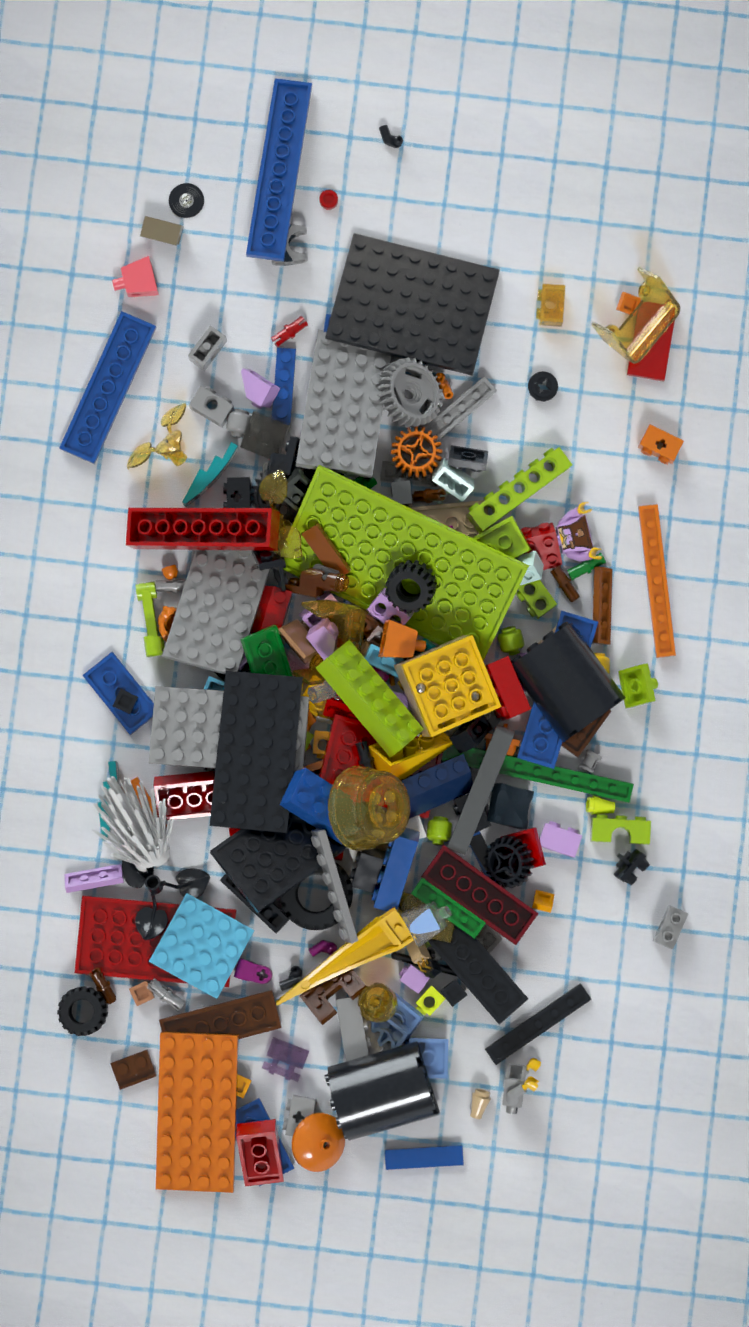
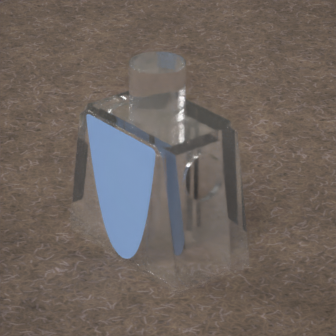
[401,902,451,947]

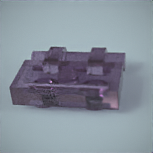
[262,1037,310,1082]

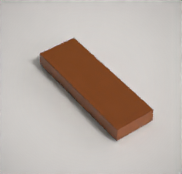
[302,523,351,575]

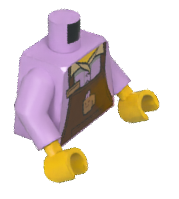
[556,502,602,562]

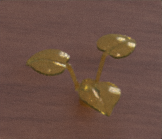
[127,403,187,470]
[259,470,303,558]

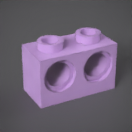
[367,588,414,625]

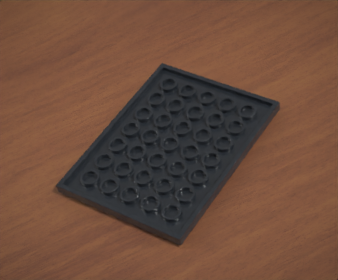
[325,233,500,376]

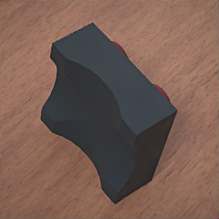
[487,783,534,829]

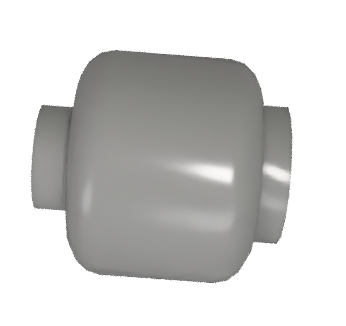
[226,409,252,438]

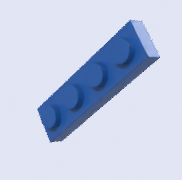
[272,347,296,425]

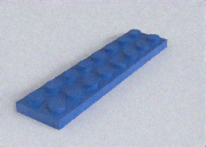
[59,311,157,464]
[517,611,598,769]

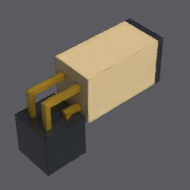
[406,936,442,979]

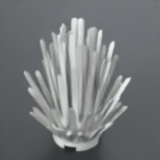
[93,776,174,872]

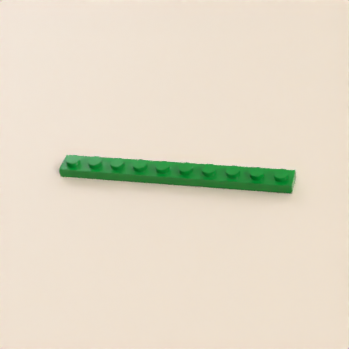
[441,745,634,803]

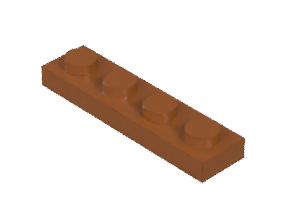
[592,567,613,645]

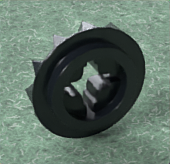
[528,371,558,402]

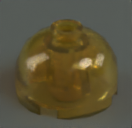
[358,983,398,1023]

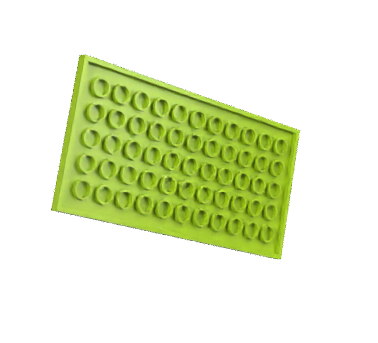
[281,465,529,661]

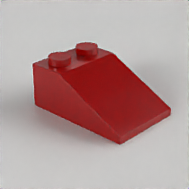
[236,1119,284,1187]

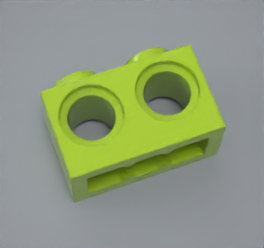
[516,580,557,619]

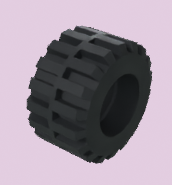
[385,560,437,613]
[57,986,108,1036]

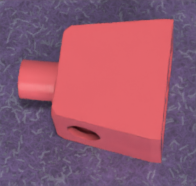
[112,256,159,297]

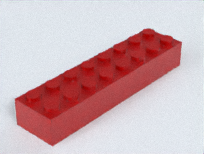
[126,508,280,551]

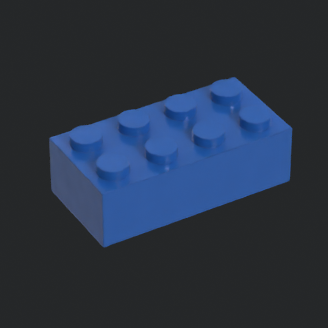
[280,768,368,844]
[371,825,420,911]

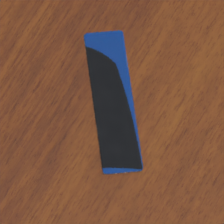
[470,832,496,882]

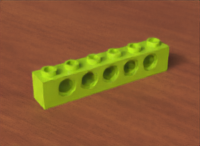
[466,447,573,534]

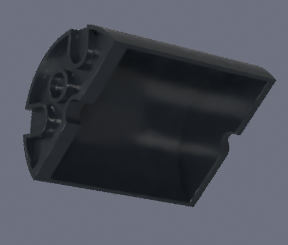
[511,621,626,742]
[325,1041,440,1141]

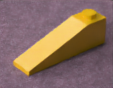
[368,732,453,785]

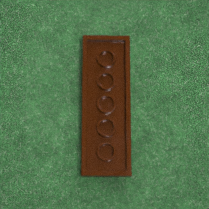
[159,990,282,1039]

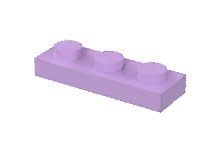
[64,864,124,893]

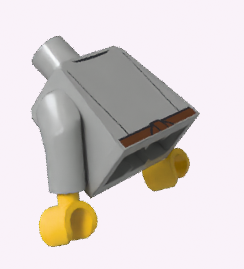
[502,1058,541,1114]

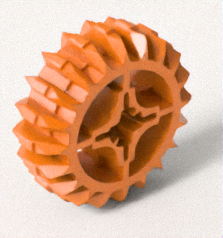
[391,426,442,478]

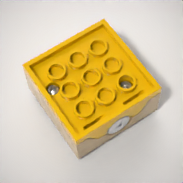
[394,635,501,737]

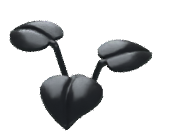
[122,860,210,940]

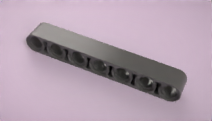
[447,724,515,855]

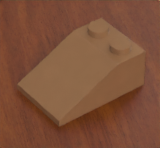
[278,619,318,664]

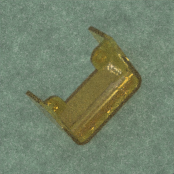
[591,266,681,364]
[292,599,366,685]

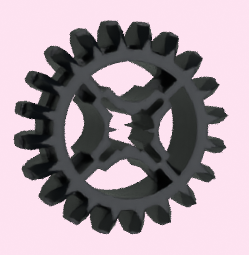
[484,836,535,888]

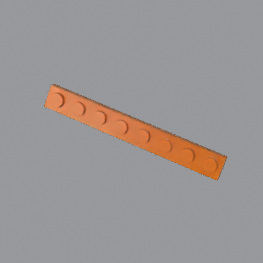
[638,504,676,658]

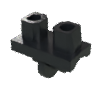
[613,849,650,885]

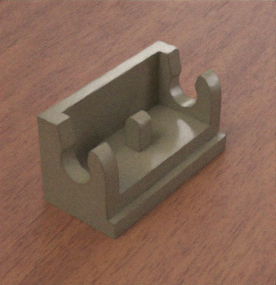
[140,216,184,246]

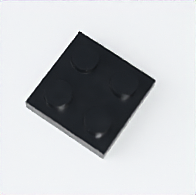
[448,445,488,472]

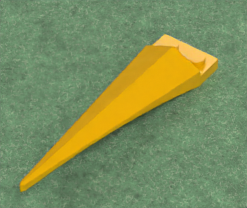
[276,907,417,1005]

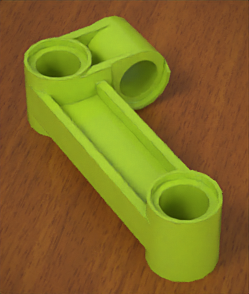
[135,581,165,657]

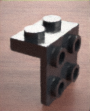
[251,547,288,592]

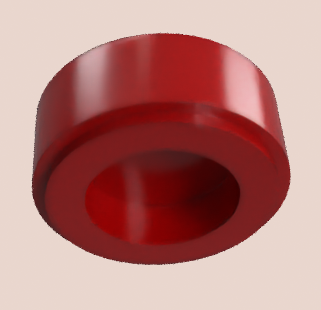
[319,190,338,210]

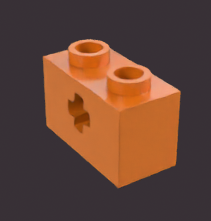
[638,424,684,465]

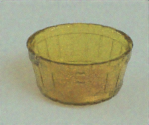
[328,766,410,851]

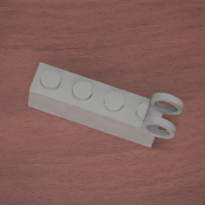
[336,996,372,1062]

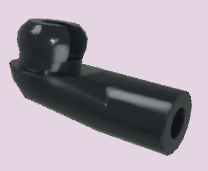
[379,125,403,148]
[279,966,303,991]

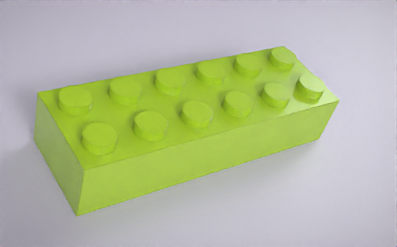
[316,640,424,758]

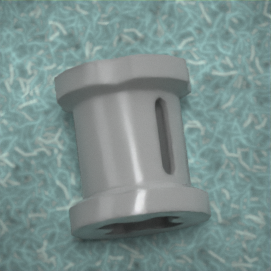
[578,749,602,774]

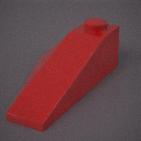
[251,586,292,634]

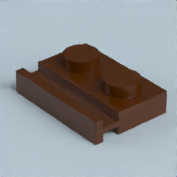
[110,1049,157,1090]

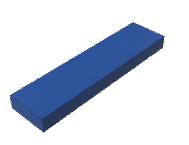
[385,1145,464,1170]

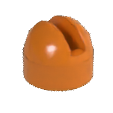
[161,565,178,580]

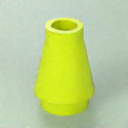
[586,796,615,815]

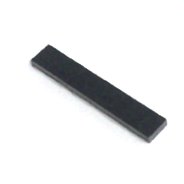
[485,983,592,1065]

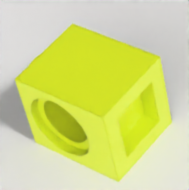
[415,985,446,1016]

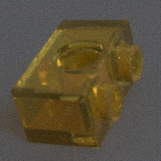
[536,284,565,327]

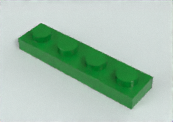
[411,878,486,939]

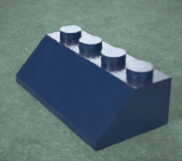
[389,754,473,821]

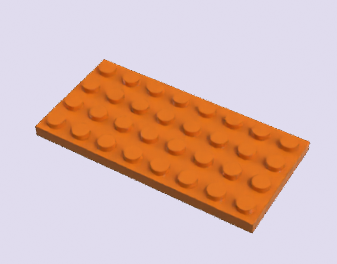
[156,1032,239,1193]

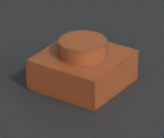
[129,980,155,1006]

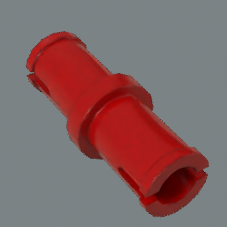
[271,316,308,347]

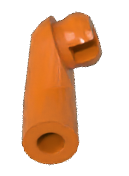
[435,372,453,399]

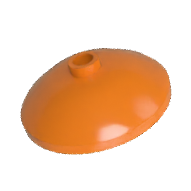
[292,1113,345,1172]

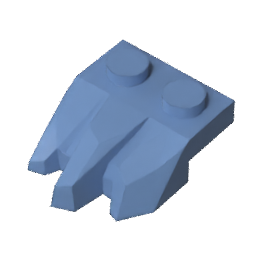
[371,992,424,1048]

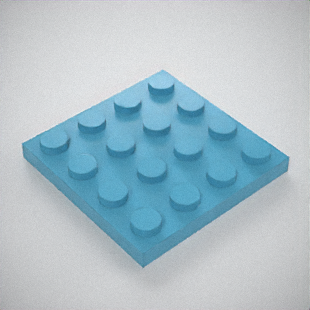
[149,893,255,999]

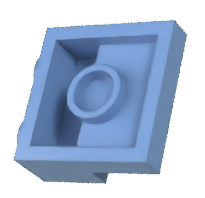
[405,1037,449,1079]

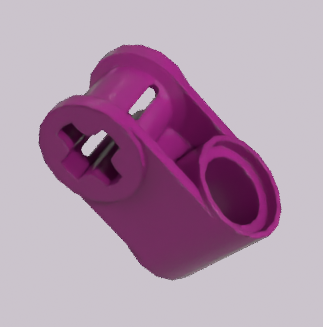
[234,958,273,984]

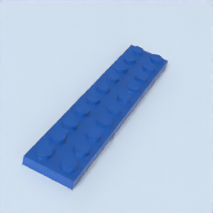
[246,78,312,262]

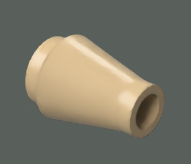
[470,1089,491,1119]

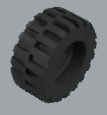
[279,862,353,930]

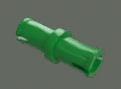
[567,552,606,581]

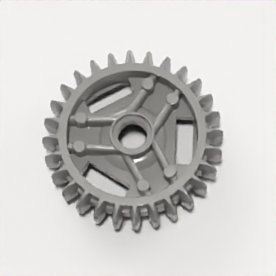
[377,357,444,428]

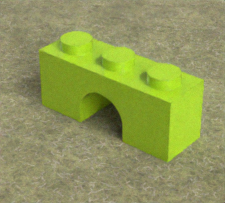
[590,814,651,845]

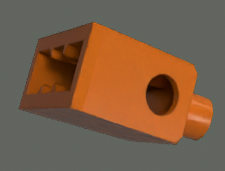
[378,620,426,658]

